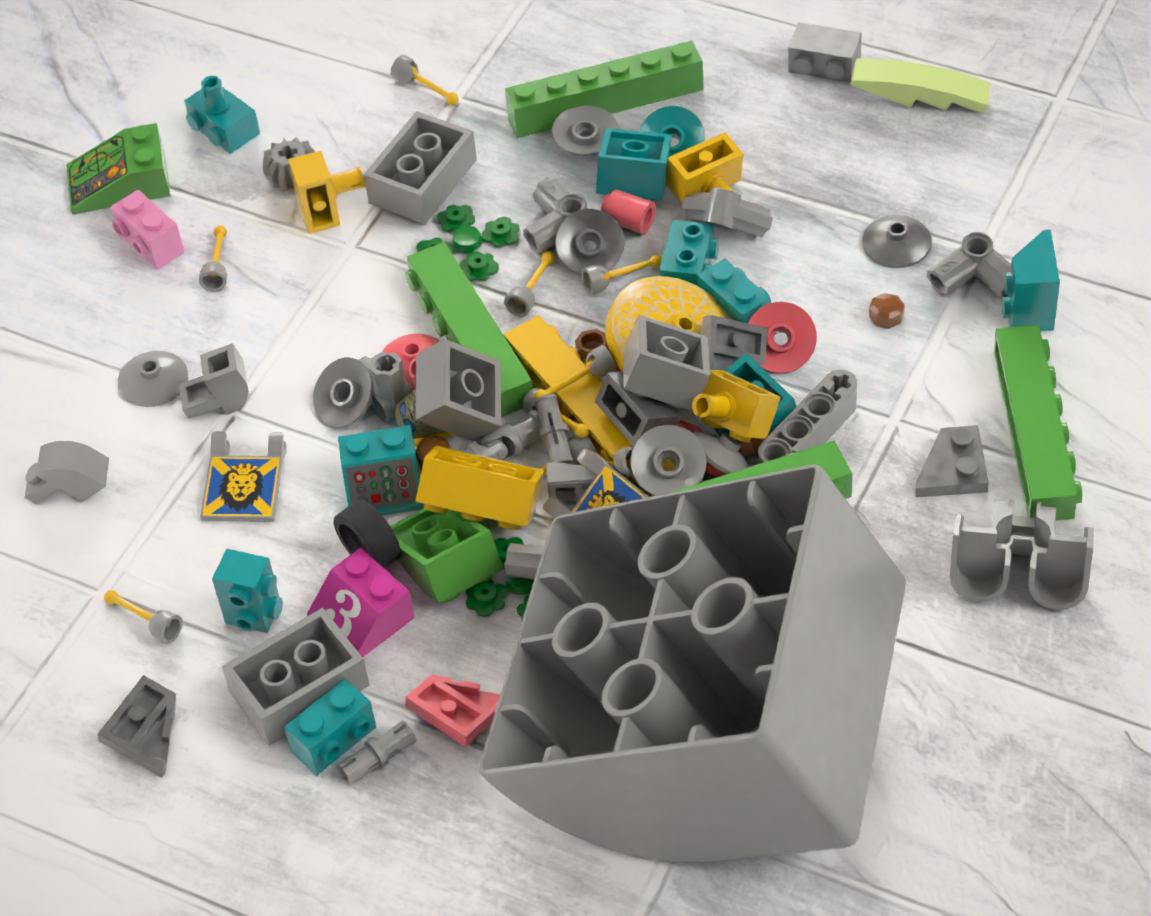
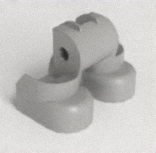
[950,499,1094,610]

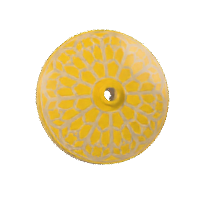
[605,276,732,371]

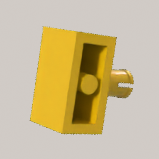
[666,132,744,204]
[288,151,366,234]
[689,370,781,442]

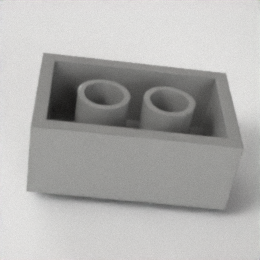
[363,111,477,225]
[222,608,370,746]

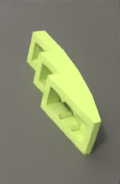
[850,58,991,114]

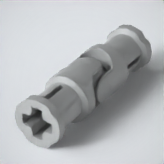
[462,410,542,461]

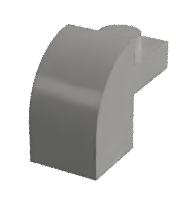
[179,343,249,419]
[24,441,109,504]

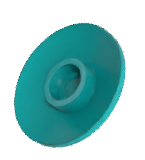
[639,106,705,157]

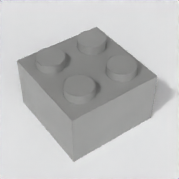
[623,315,711,411]
[416,339,501,441]

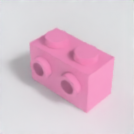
[111,190,184,269]

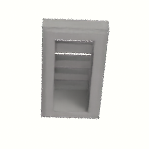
[547,462,597,505]

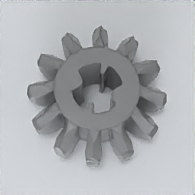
[262,137,315,192]

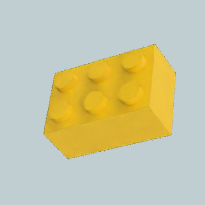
[415,446,544,530]

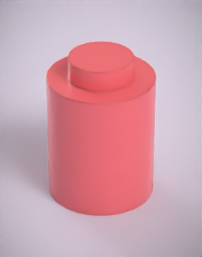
[601,189,656,234]

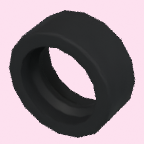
[333,499,401,568]

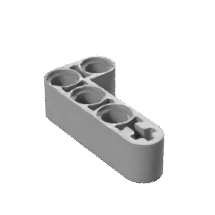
[758,370,857,464]

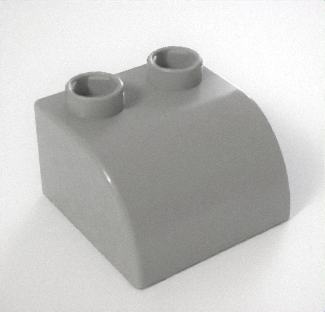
[479,464,906,863]

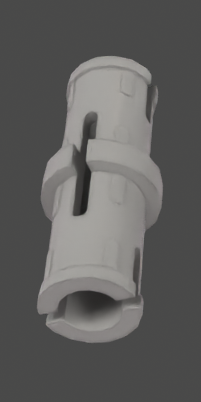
[534,394,574,465]
[336,720,417,786]

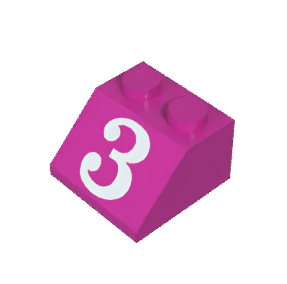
[307,547,415,657]

